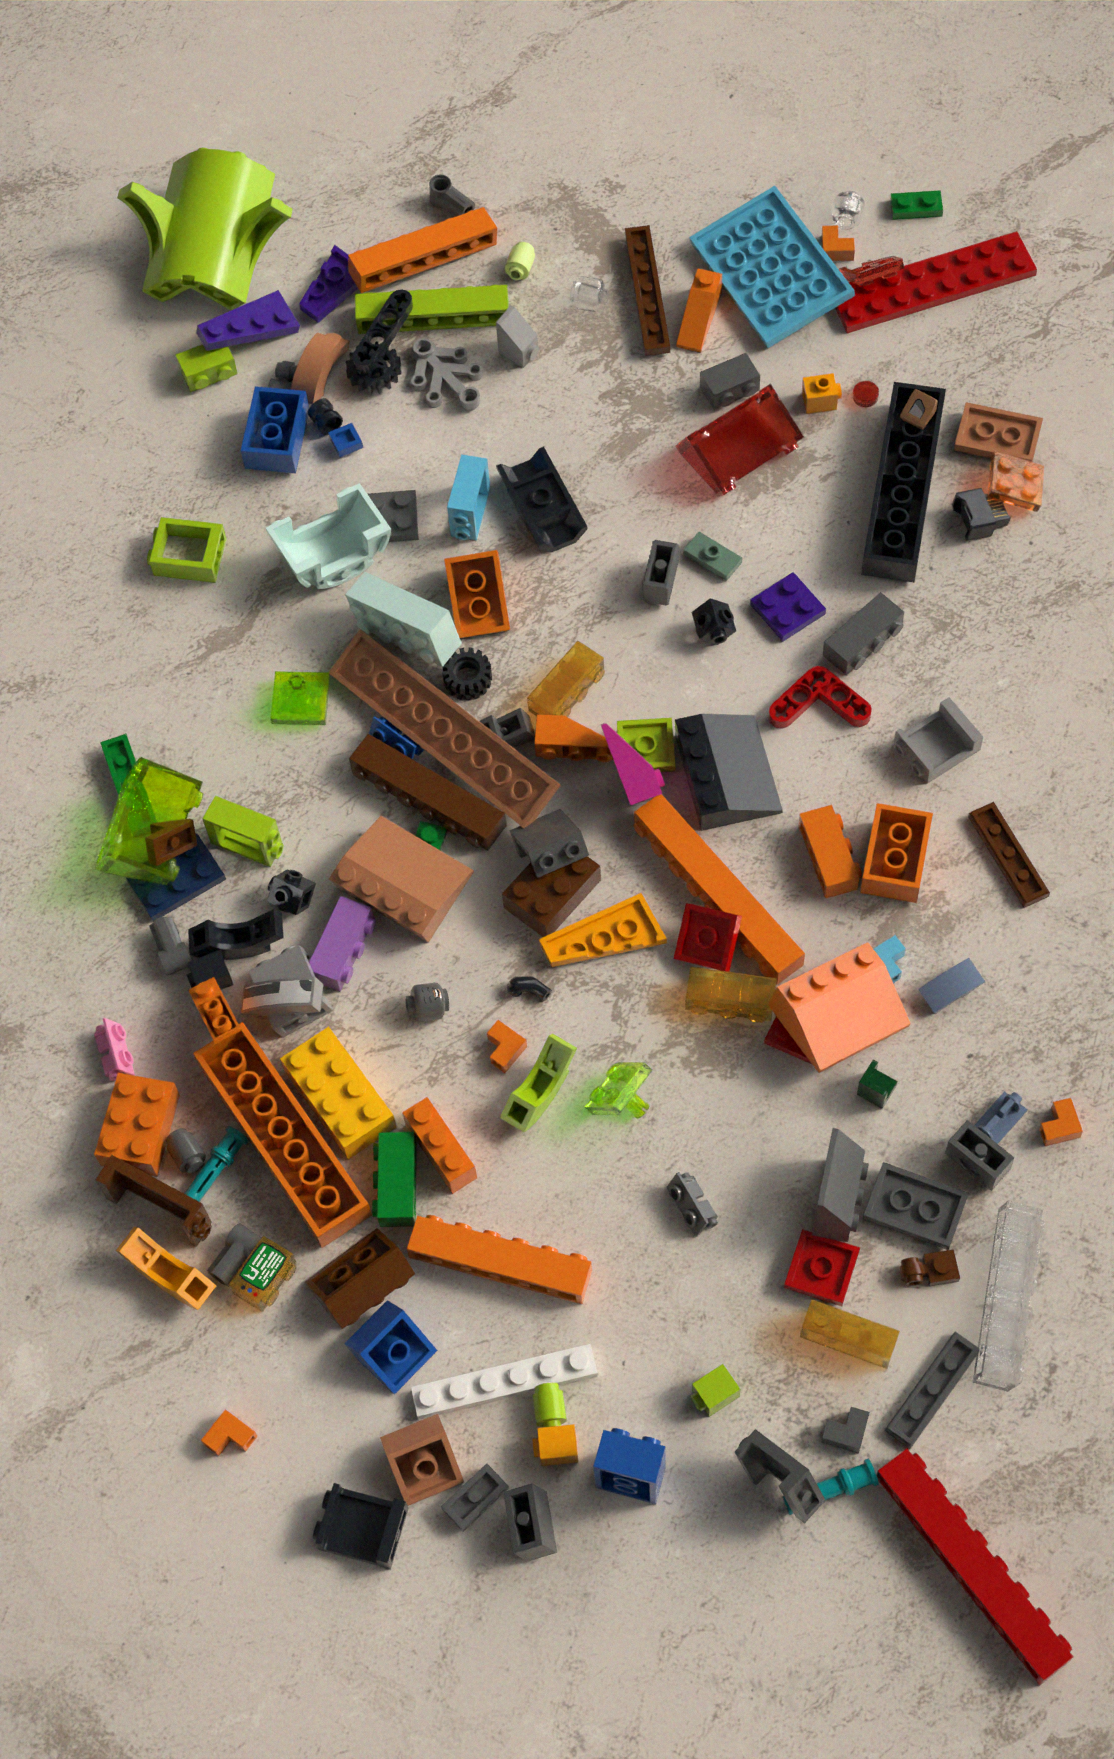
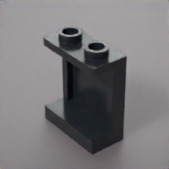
[313,1483,409,1569]

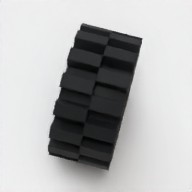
[442,647,492,701]

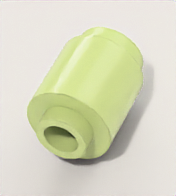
[505,242,535,280]

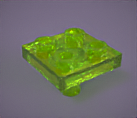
[270,671,330,725]
[585,1062,652,1119]

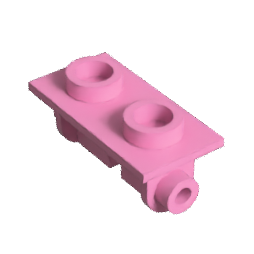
[94,1018,135,1081]

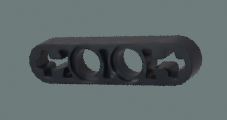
[353,289,413,373]

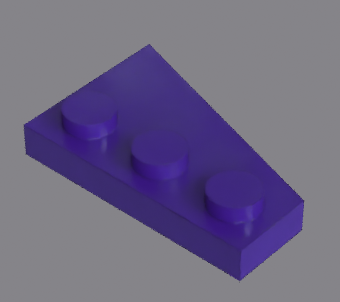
[299,245,358,323]

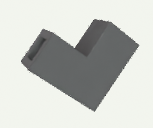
[821,1407,870,1454]

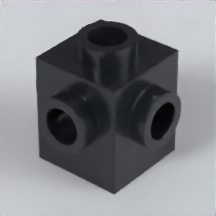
[691,598,736,645]
[267,869,316,915]

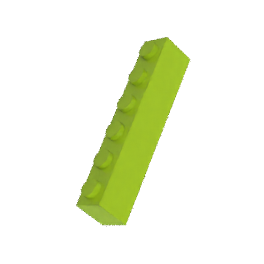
[355,285,509,334]

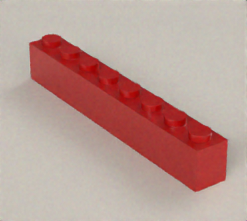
[877,1448,1074,1686]

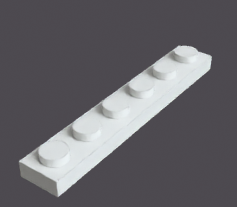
[411,1344,598,1420]

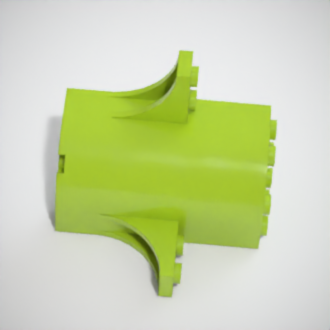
[117,147,293,310]

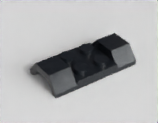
[496,446,588,552]

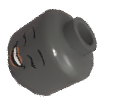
[405,982,449,1022]

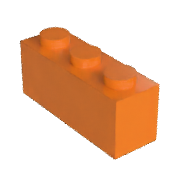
[798,805,862,899]
[402,1097,477,1194]

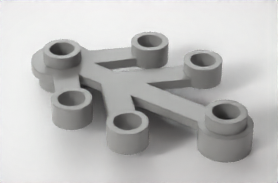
[411,338,483,411]

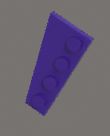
[196,290,300,351]

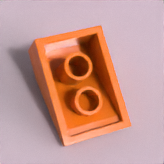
[444,550,510,638]

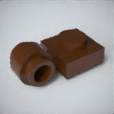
[899,1249,960,1287]

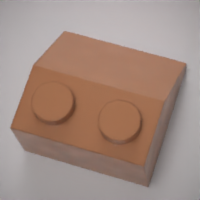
[380,1414,464,1506]

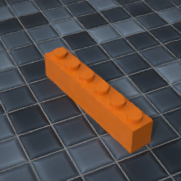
[348,207,497,293]
[407,1215,592,1304]

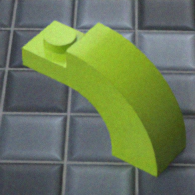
[499,1034,577,1132]

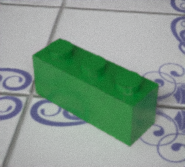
[372,1132,417,1227]

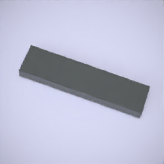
[885,1331,981,1449]

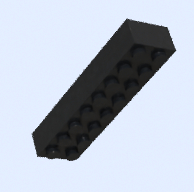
[861,382,946,583]

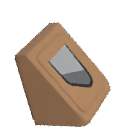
[900,389,937,430]

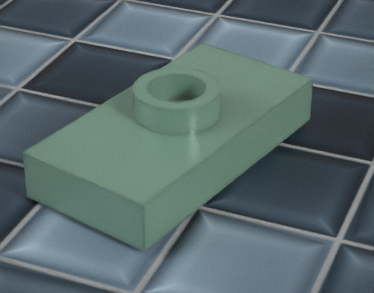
[683,532,742,581]

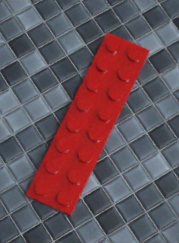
[835,231,1037,333]

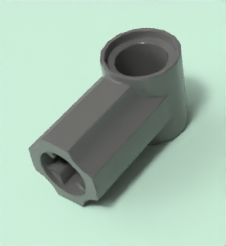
[429,174,475,217]
[149,916,192,976]
[207,1223,265,1287]

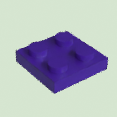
[750,572,826,642]

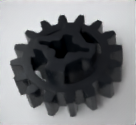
[345,341,402,394]

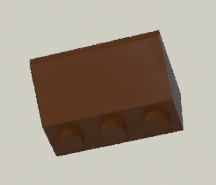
[305,1228,415,1329]

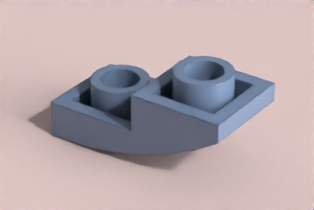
[918,958,985,1014]

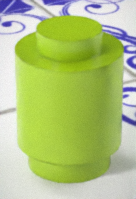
[532,1383,567,1427]

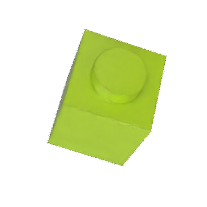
[690,1364,741,1417]

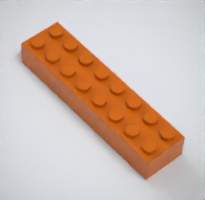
[193,1022,372,1248]

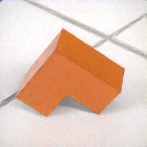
[821,225,855,261]
[487,1020,527,1073]
[1039,1098,1083,1146]
[201,1409,258,1456]

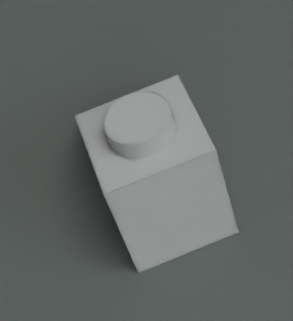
[496,305,539,368]

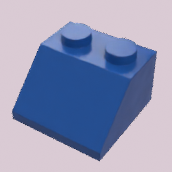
[344,1300,438,1394]

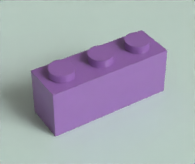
[309,896,376,992]

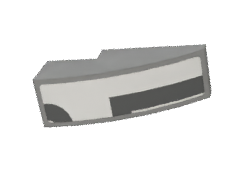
[241,977,323,1015]

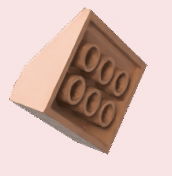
[329,816,474,943]

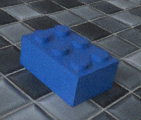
[241,386,309,474]
[593,1428,666,1504]

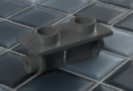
[667,1172,718,1237]

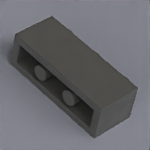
[823,592,904,675]

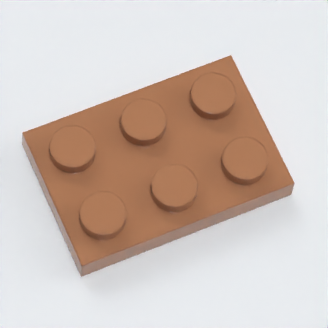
[954,402,1043,466]

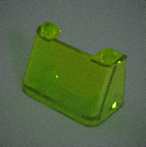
[95,757,203,885]

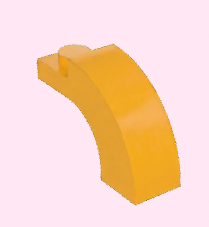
[115,1227,216,1310]

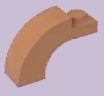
[291,332,350,404]

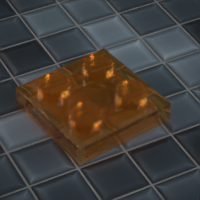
[987,451,1044,512]

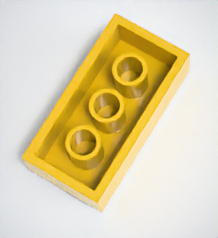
[280,1026,397,1160]

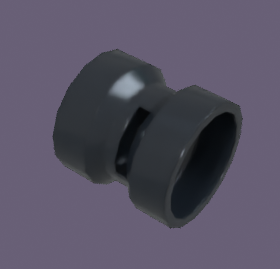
[308,398,343,435]

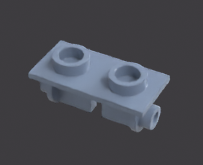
[974,1091,1028,1144]

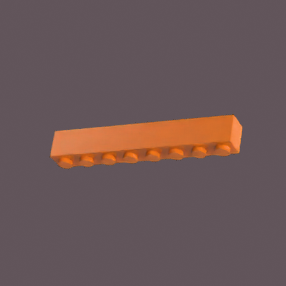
[633,794,805,985]

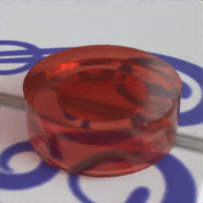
[853,381,879,407]

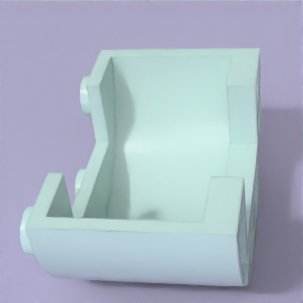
[266,483,391,589]

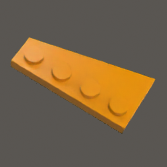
[539,893,667,967]

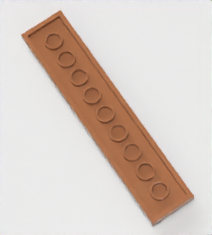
[328,629,561,828]

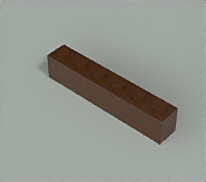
[349,734,507,851]

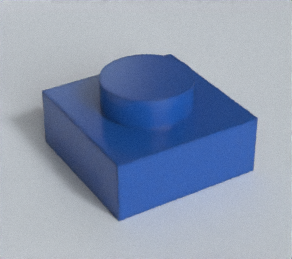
[328,423,363,457]

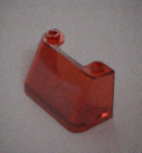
[675,384,804,496]

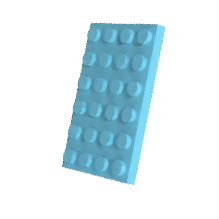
[689,186,855,348]

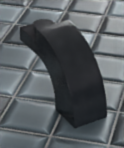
[188,909,284,960]

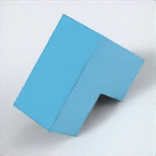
[874,935,906,983]

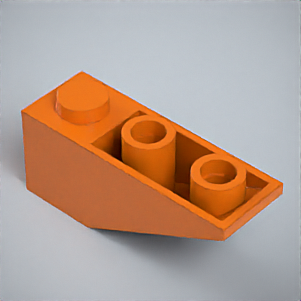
[535,715,614,762]
[188,977,242,1044]

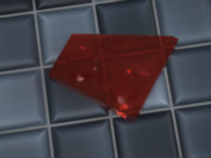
[839,255,905,286]

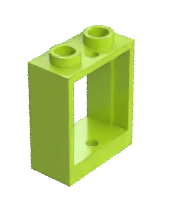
[147,517,227,583]
[202,796,284,867]

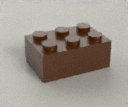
[502,856,601,937]

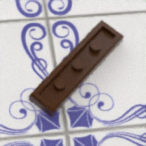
[968,802,1050,908]

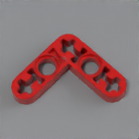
[768,666,872,729]

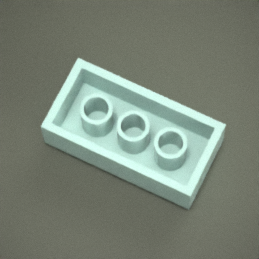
[345,572,462,667]

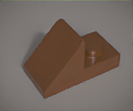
[145,819,197,866]

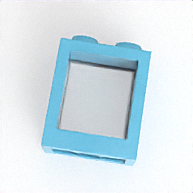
[447,454,490,541]

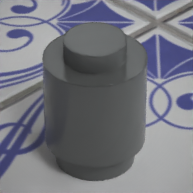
[166,1128,206,1173]

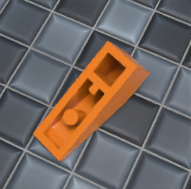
[676,268,722,353]

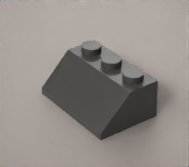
[812,1128,869,1243]

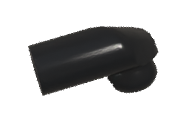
[507,976,552,1001]

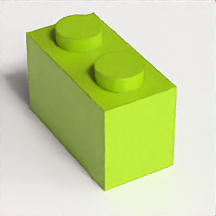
[175,344,238,393]

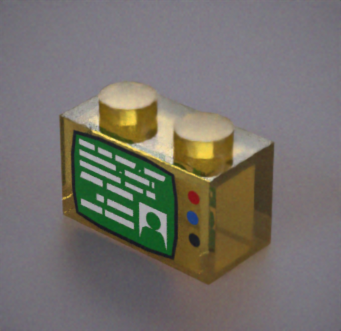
[229,1235,297,1312]

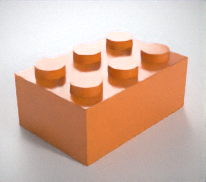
[860,803,933,903]
[94,1073,180,1177]

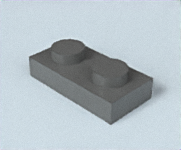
[441,1463,509,1532]

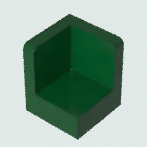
[857,1059,898,1109]

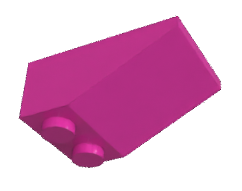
[601,723,665,805]

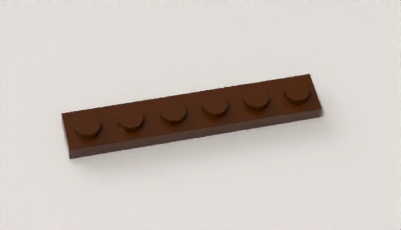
[625,225,670,356]

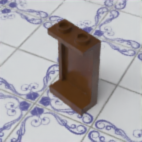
[95,1155,212,1247]

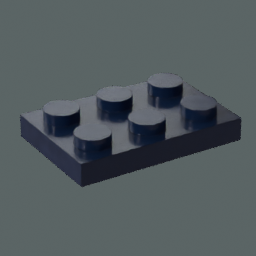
[124,833,226,922]

